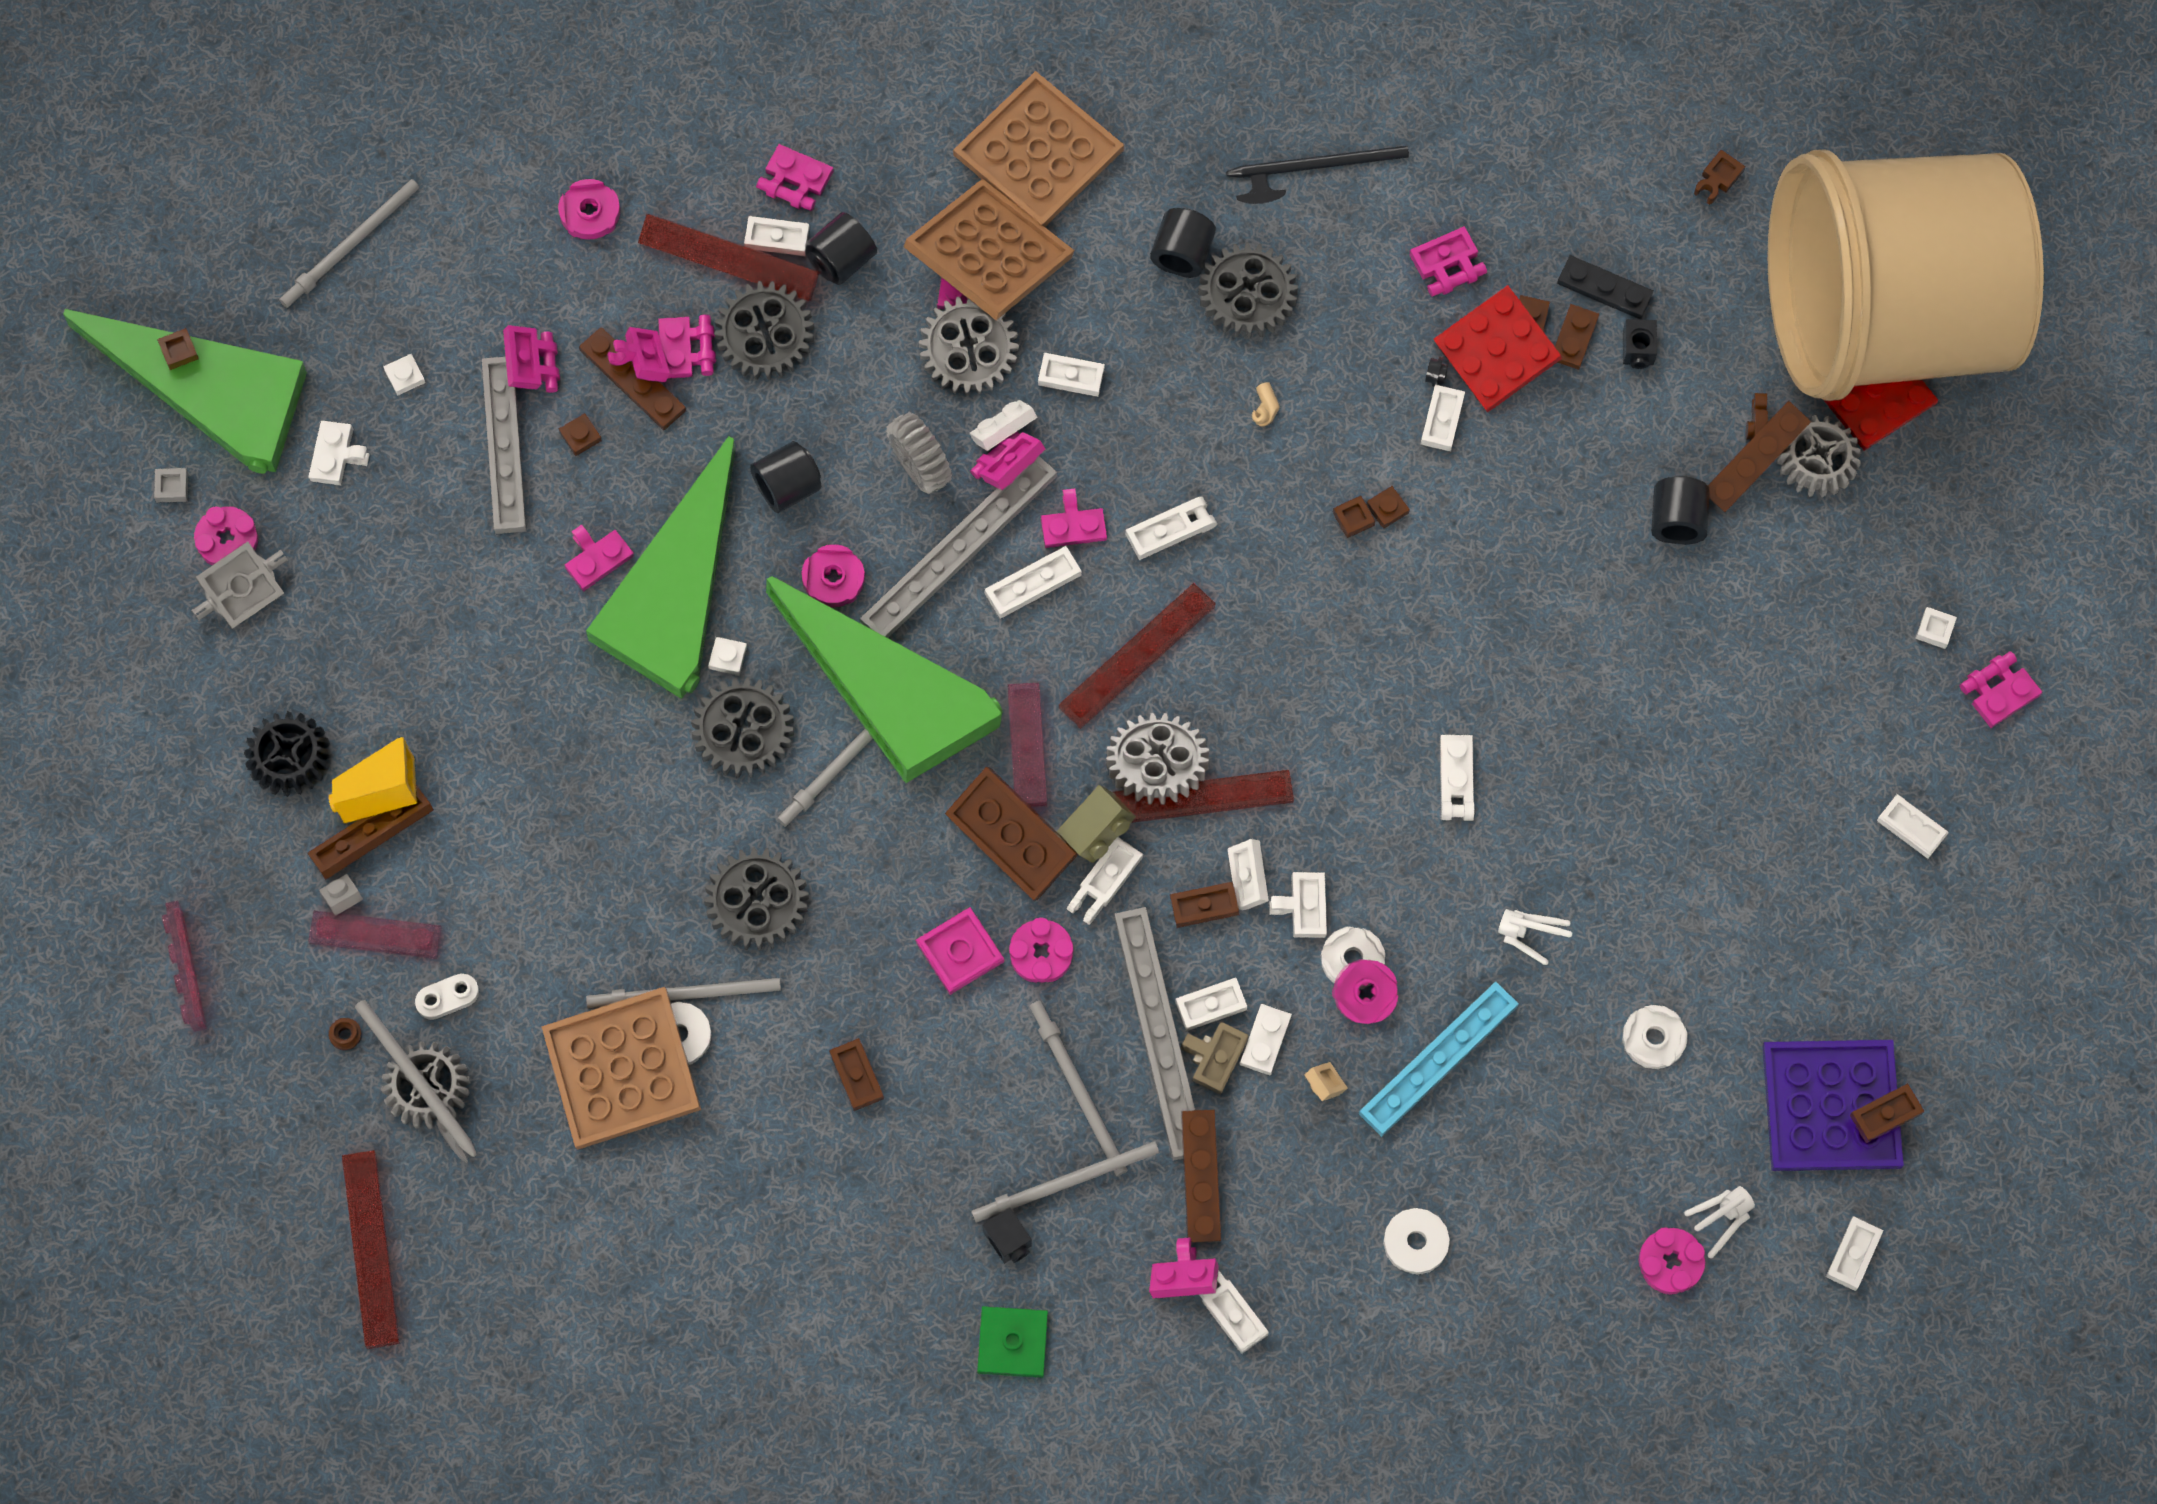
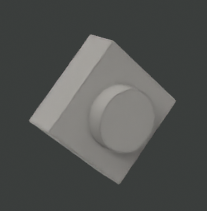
[154,468,188,503]
[319,874,363,916]

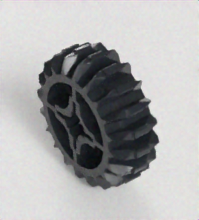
[244,711,332,797]

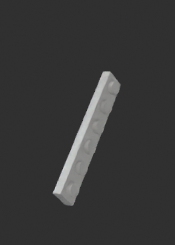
[482,356,526,534]

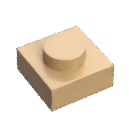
[1304,1062,1348,1101]

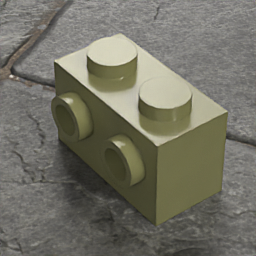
[1057,784,1136,863]

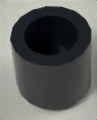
[1150,208,1216,278]
[805,212,877,285]
[750,441,822,513]
[1651,476,1710,545]

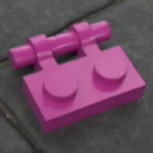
[756,144,834,211]
[1409,226,1487,297]
[658,315,716,379]
[503,325,560,393]
[970,432,1046,490]
[1959,651,2042,728]

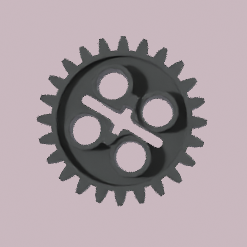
[1198,242,1298,339]
[714,281,815,380]
[691,677,794,778]
[704,847,809,951]

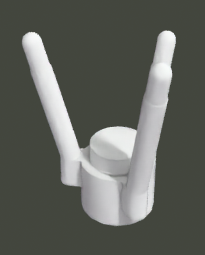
[1498,909,1572,965]
[1684,1186,1755,1258]

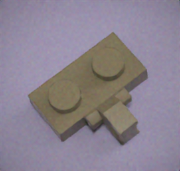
[1180,1022,1249,1095]

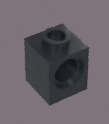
[1623,319,1657,369]
[982,1207,1032,1264]

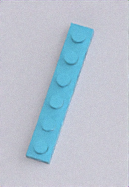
[1359,982,1519,1137]

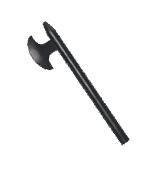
[1226,146,1409,204]

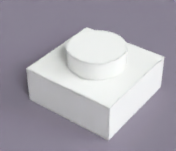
[383,354,425,396]
[1915,607,1957,649]
[708,637,747,676]

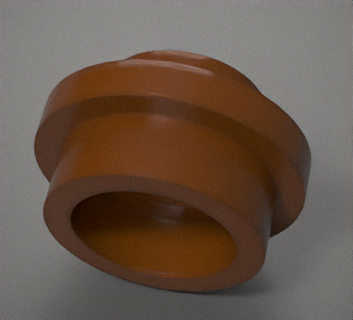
[329,1018,362,1050]

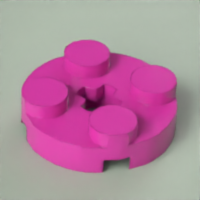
[558,179,620,239]
[194,506,258,565]
[802,545,865,607]
[1009,917,1074,983]
[1332,959,1398,1024]
[1638,1227,1705,1294]

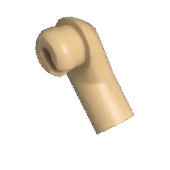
[1252,382,1280,426]

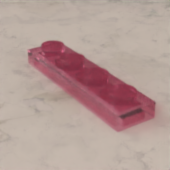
[1007,683,1047,807]
[162,900,207,1032]
[308,910,442,959]

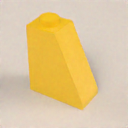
[329,737,417,824]

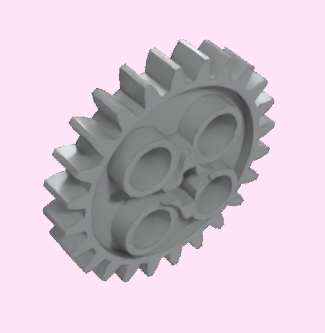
[919,296,1019,396]
[1106,713,1209,804]

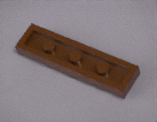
[579,327,686,431]
[1708,401,1811,513]
[307,785,434,880]
[1181,1109,1221,1242]

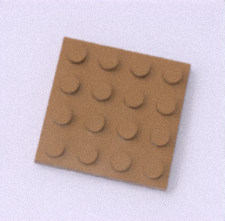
[953,71,1124,227]
[904,178,1075,320]
[541,987,702,1150]

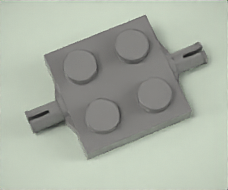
[191,542,288,629]

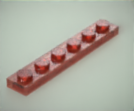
[638,214,820,301]
[1059,583,1216,729]
[1113,770,1294,823]
[342,1150,400,1349]

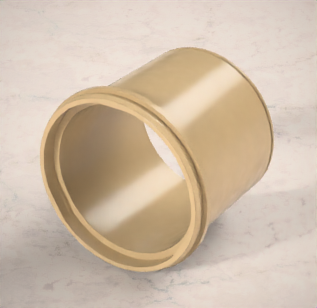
[1768,149,2044,401]

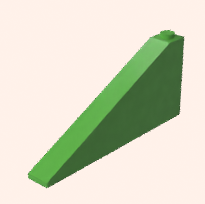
[63,309,307,474]
[586,436,736,699]
[766,576,1003,783]

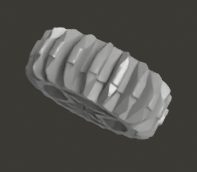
[887,412,952,494]
[1777,415,1861,498]
[381,1041,470,1129]

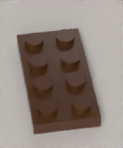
[945,767,1078,901]

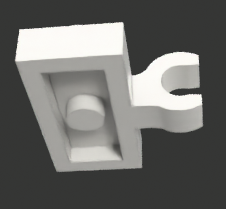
[309,421,370,486]
[1269,872,1327,938]

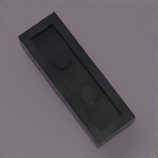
[1557,255,1654,320]

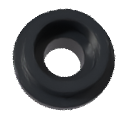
[1425,357,1448,387]

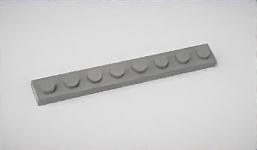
[860,456,1057,638]
[1114,907,1195,1161]

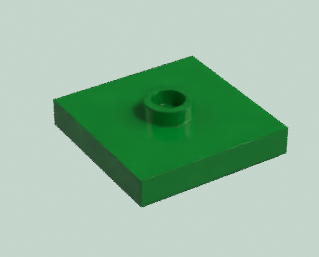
[977,1306,1048,1378]

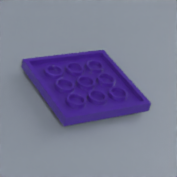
[1762,1040,1904,1171]

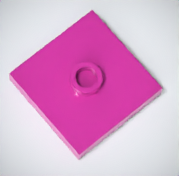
[916,907,1004,995]

